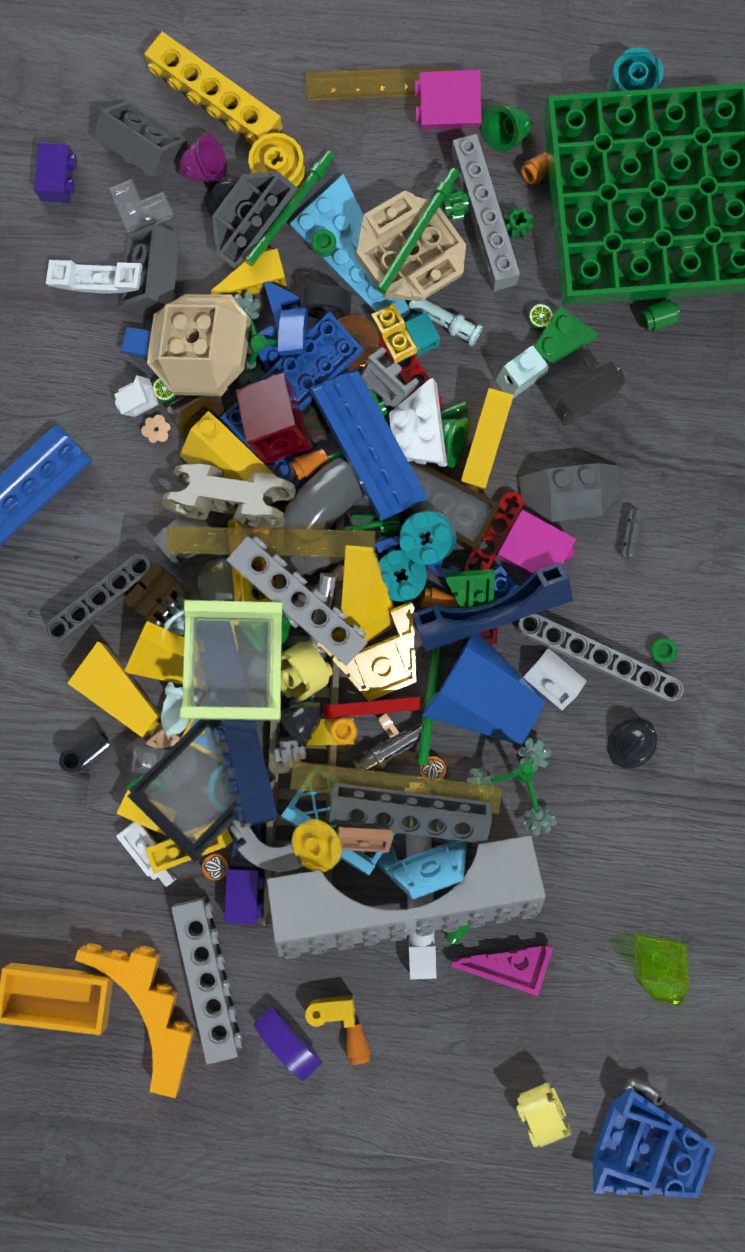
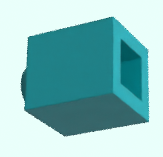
[405,312,440,356]

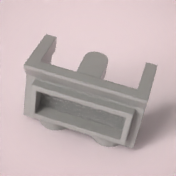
[360,347,419,409]

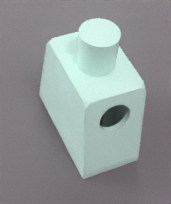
[495,346,548,398]

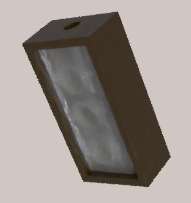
[398,461,501,554]

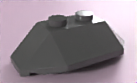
[212,171,298,270]
[519,463,622,523]

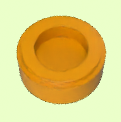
[331,718,358,745]

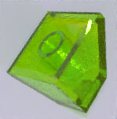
[634,934,690,1005]

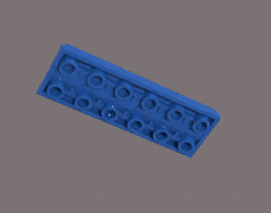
[221,312,364,454]
[309,369,427,521]
[0,425,92,546]

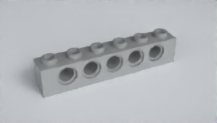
[451,134,520,292]
[227,536,368,666]
[172,897,243,1065]

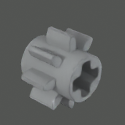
[274,739,306,768]

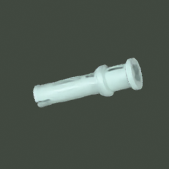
[409,299,483,347]

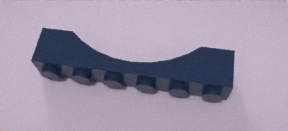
[413,562,573,651]

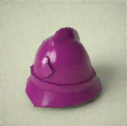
[178,133,227,182]

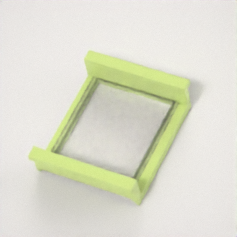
[180,600,282,720]

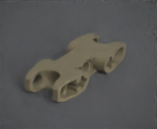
[162,464,296,529]

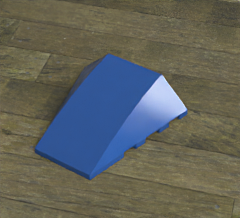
[422,633,546,746]
[593,1088,716,1198]

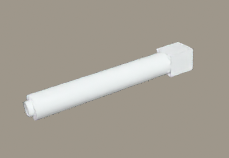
[404,781,436,979]

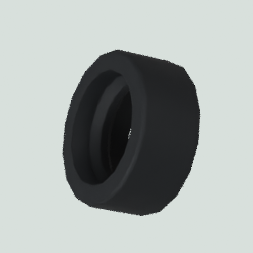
[303,285,352,320]

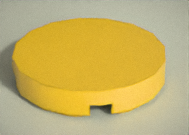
[292,819,342,873]

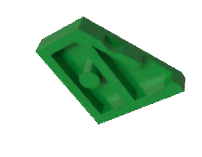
[533,307,599,364]
[444,569,495,608]

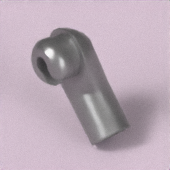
[623,1078,664,1106]

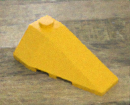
[180,411,283,489]
[340,545,395,642]

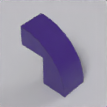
[253,1007,322,1081]

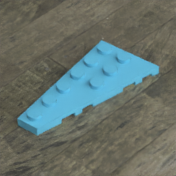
[290,174,410,320]

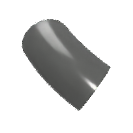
[283,458,364,542]

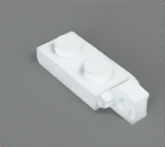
[116,821,177,887]

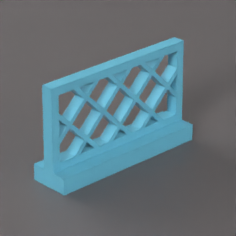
[280,764,395,876]

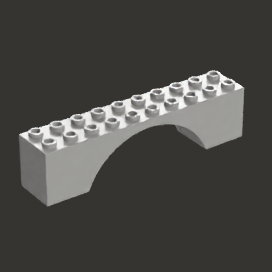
[267,836,546,959]

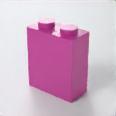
[415,70,481,130]
[495,510,576,576]

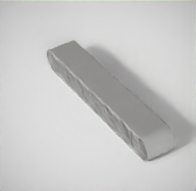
[516,614,684,702]

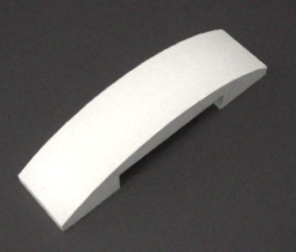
[46,260,143,293]

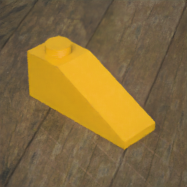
[211,248,287,297]
[145,820,233,874]

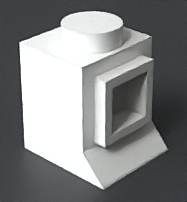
[114,375,159,417]

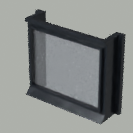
[127,719,276,862]

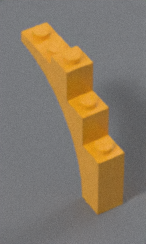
[75,943,195,1098]

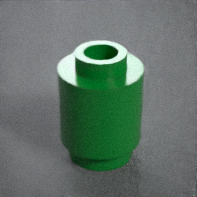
[640,299,680,331]

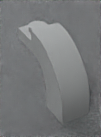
[229,820,303,872]

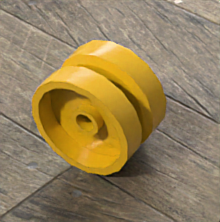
[248,133,305,198]

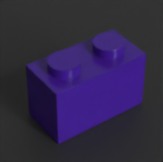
[34,142,77,203]
[224,867,265,924]

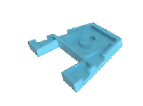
[371,839,467,899]

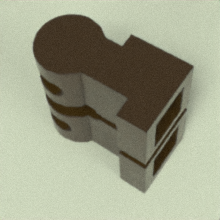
[123,563,192,628]

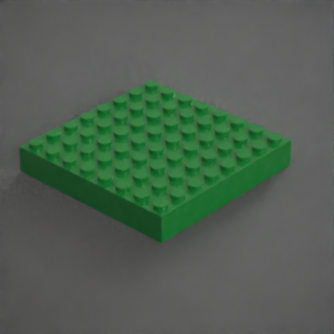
[543,83,745,306]

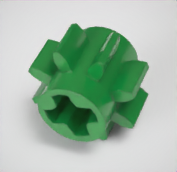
[442,187,470,221]
[503,207,534,240]

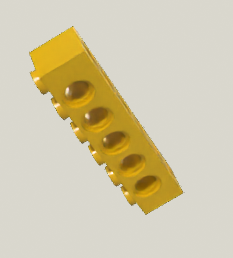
[144,31,282,146]

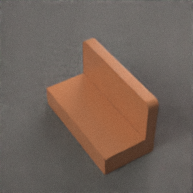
[336,825,393,852]

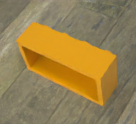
[0,963,114,1035]

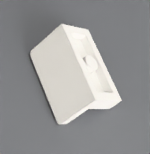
[523,648,586,710]

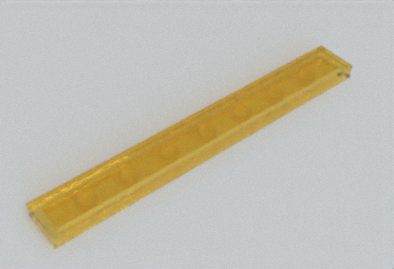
[167,526,376,558]
[290,761,502,814]

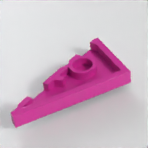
[450,945,553,996]

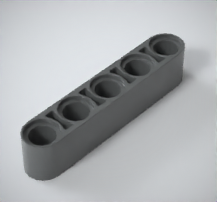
[46,554,153,643]

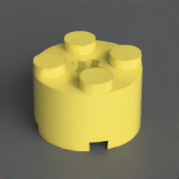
[280,641,333,702]
[517,1082,572,1147]

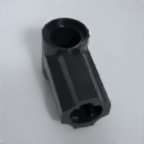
[59,728,111,773]

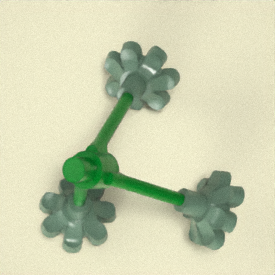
[234,292,311,386]
[467,738,557,836]

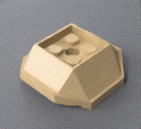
[355,190,466,301]
[147,294,251,396]

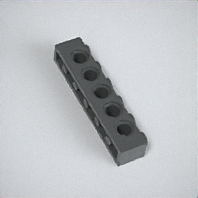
[329,783,492,844]

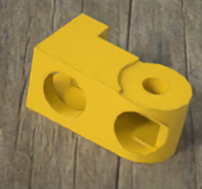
[305,995,356,1028]

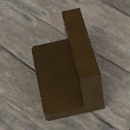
[164,395,226,438]

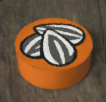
[420,756,446,782]
[202,853,229,880]

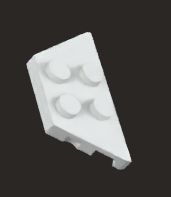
[389,378,447,467]

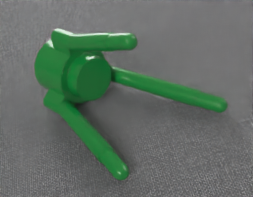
[344,513,401,548]

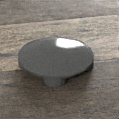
[197,558,235,602]

